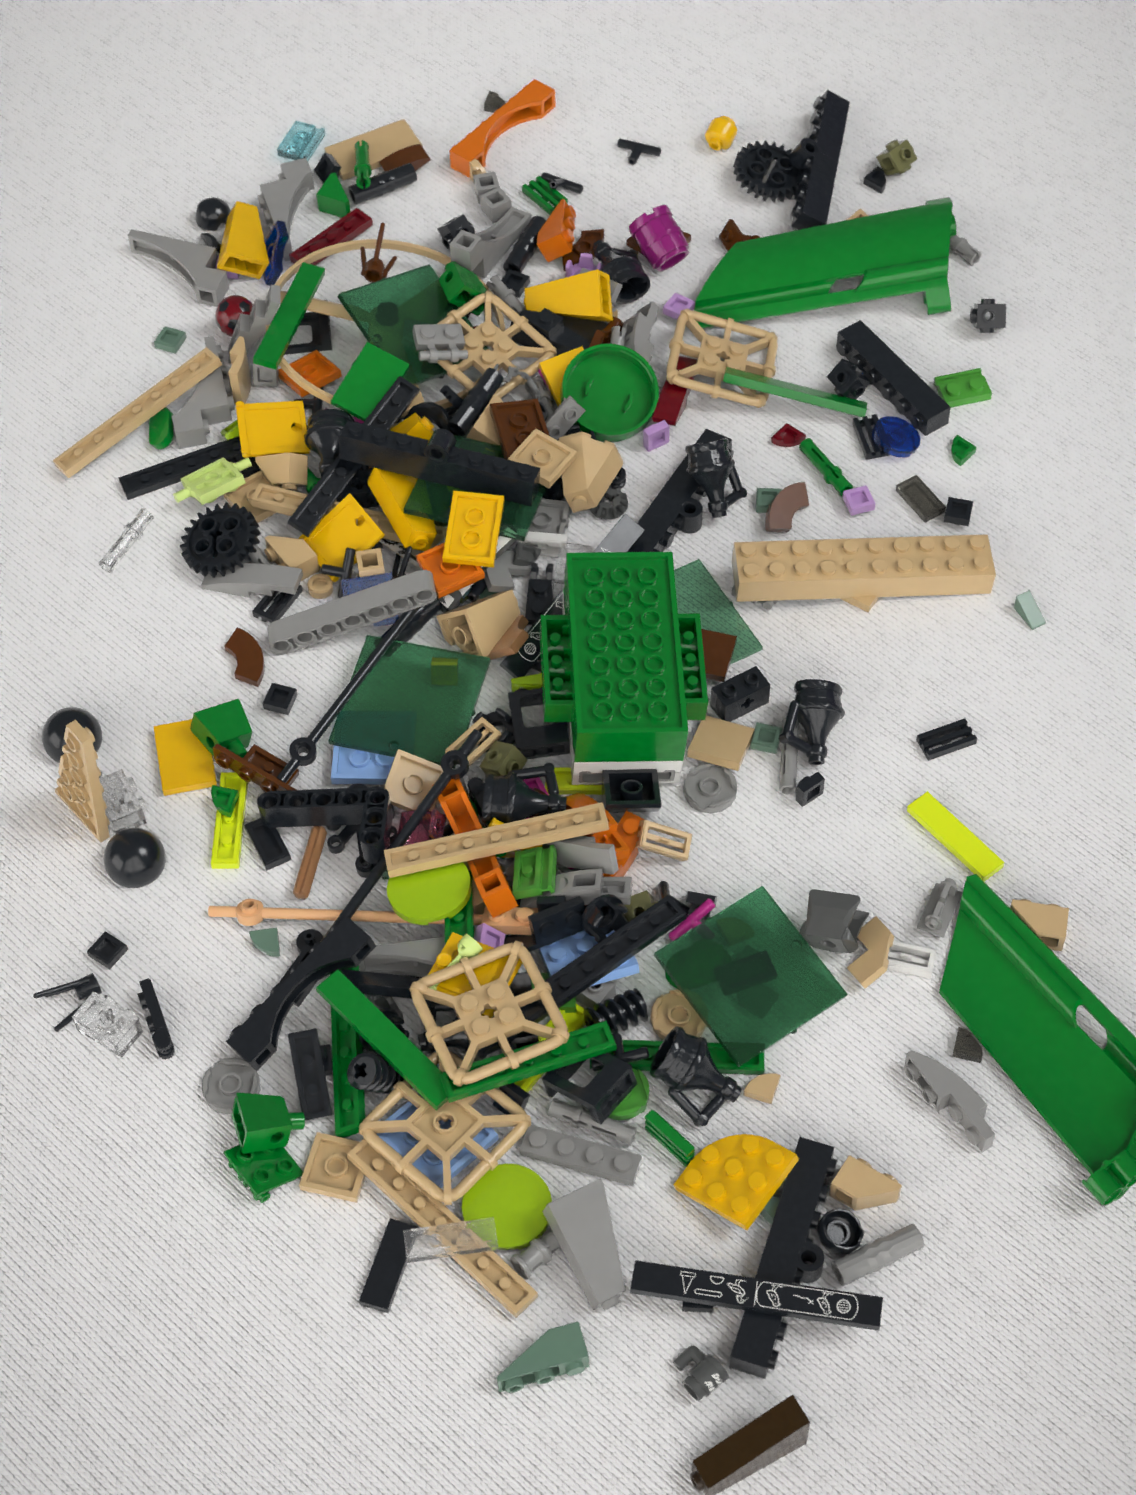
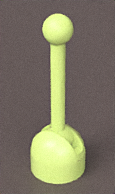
[428,934,483,990]

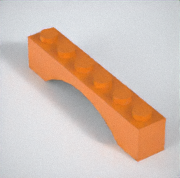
[449,79,556,178]
[432,779,518,918]

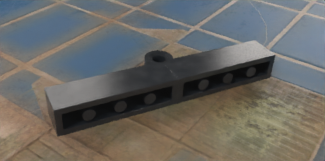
[789,89,850,230]
[339,420,541,506]
[627,429,734,552]
[729,1137,838,1379]

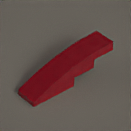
[652,356,697,426]

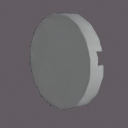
[683,763,737,813]
[202,1058,260,1114]

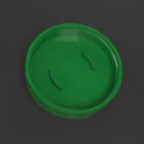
[560,344,659,442]

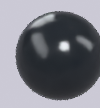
[42,707,102,763]
[103,828,166,888]

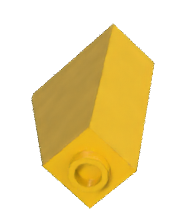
[217,201,269,279]
[524,269,613,322]
[367,468,437,551]

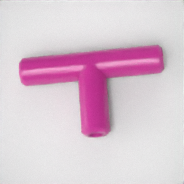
[668,899,715,942]

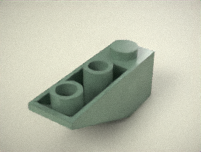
[496,1321,590,1393]

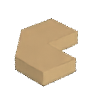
[847,916,894,989]

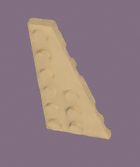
[55,720,110,843]

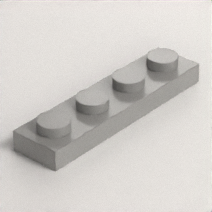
[519,1125,642,1186]

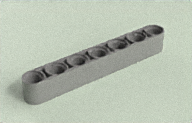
[267,570,437,655]

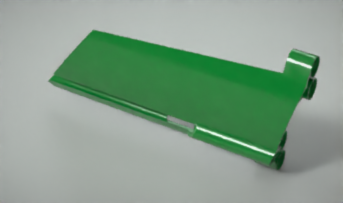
[694,197,957,328]
[939,874,1136,1206]

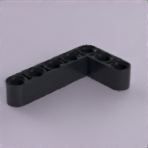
[257,787,393,864]

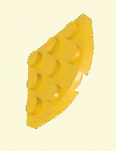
[673,1134,799,1231]

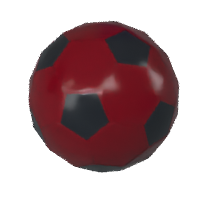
[215,295,253,337]

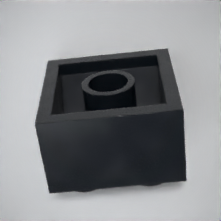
[602,769,661,813]

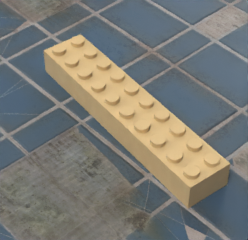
[731,534,996,602]

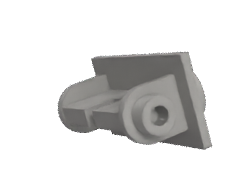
[545,396,586,440]
[917,878,962,938]

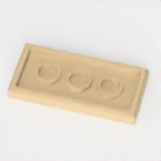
[324,119,423,180]

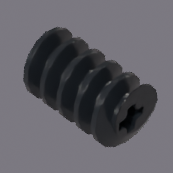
[583,988,648,1034]
[347,1053,404,1094]

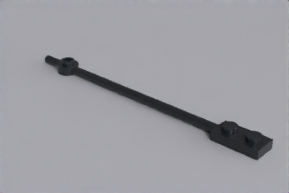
[277,596,438,783]
[278,729,483,1007]

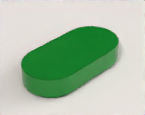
[149,407,174,450]

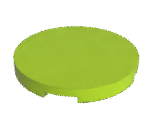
[387,862,472,925]
[462,1163,552,1250]

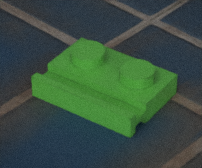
[934,368,992,408]
[512,844,557,900]

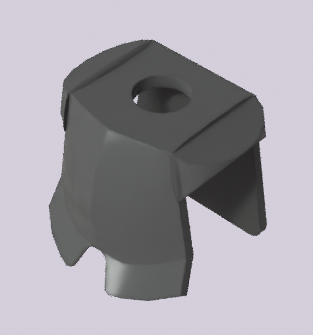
[799,889,869,953]

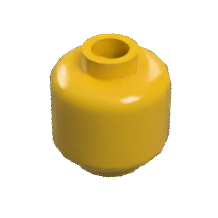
[705,116,738,151]

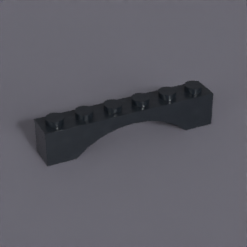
[226,916,376,1071]

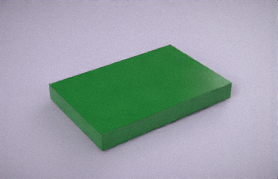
[331,342,410,421]

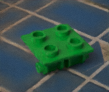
[223,1145,303,1203]

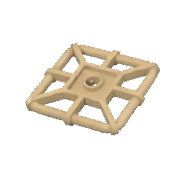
[424,291,557,401]
[666,308,778,408]
[409,941,570,1087]
[359,1051,531,1205]

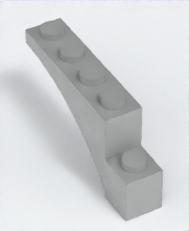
[258,158,314,262]
[450,207,532,278]
[128,229,229,307]
[172,336,235,449]
[359,937,445,977]

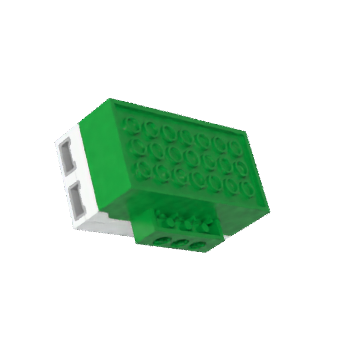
[540,552,708,785]

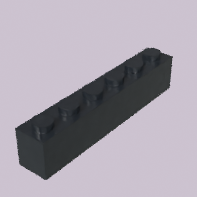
[836,320,951,436]

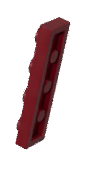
[289,208,373,265]

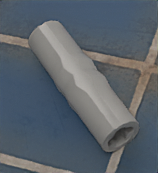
[831,1224,924,1286]

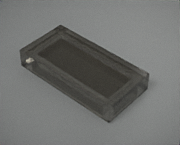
[896,475,946,523]

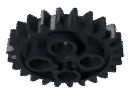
[733,140,802,203]
[180,502,261,578]

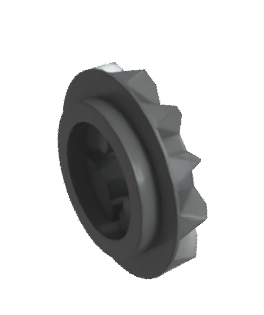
[590,486,628,519]

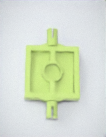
[173,457,252,505]

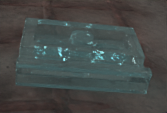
[277,121,326,161]

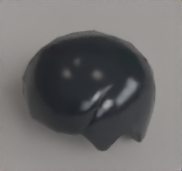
[195,197,231,231]
[817,1208,864,1255]

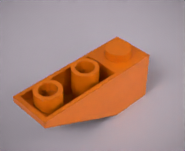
[537,199,576,262]

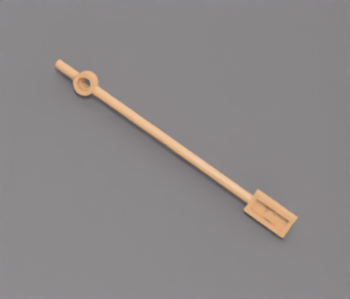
[208,899,538,935]

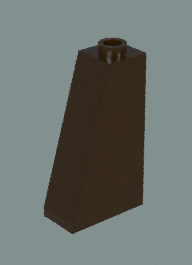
[689,1395,810,1495]

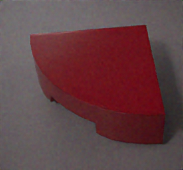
[771,423,806,447]

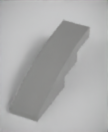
[228,284,280,363]
[201,563,303,598]
[542,836,619,875]

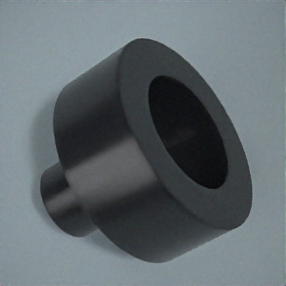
[296,929,323,954]

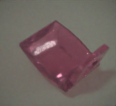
[397,810,446,846]

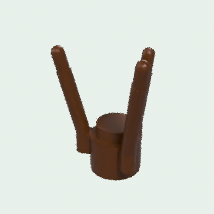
[360,222,397,283]

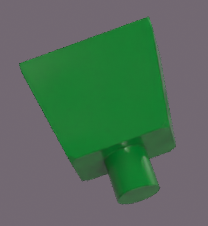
[439,261,487,316]
[190,698,252,758]
[231,1093,305,1154]

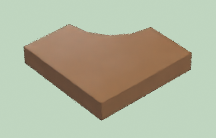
[485,615,529,661]

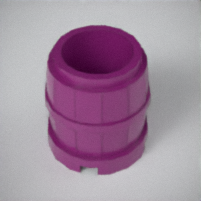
[629,205,689,271]

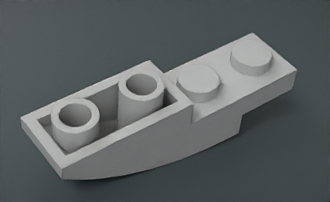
[623,301,659,363]
[520,869,633,908]
[904,1050,995,1152]

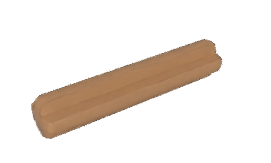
[293,826,327,899]

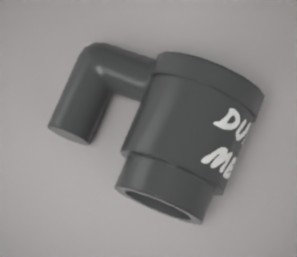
[673,1345,729,1401]

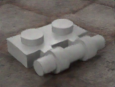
[412,324,468,363]

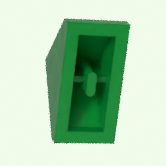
[316,172,351,218]

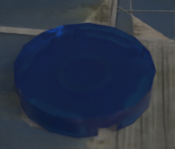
[872,416,921,458]

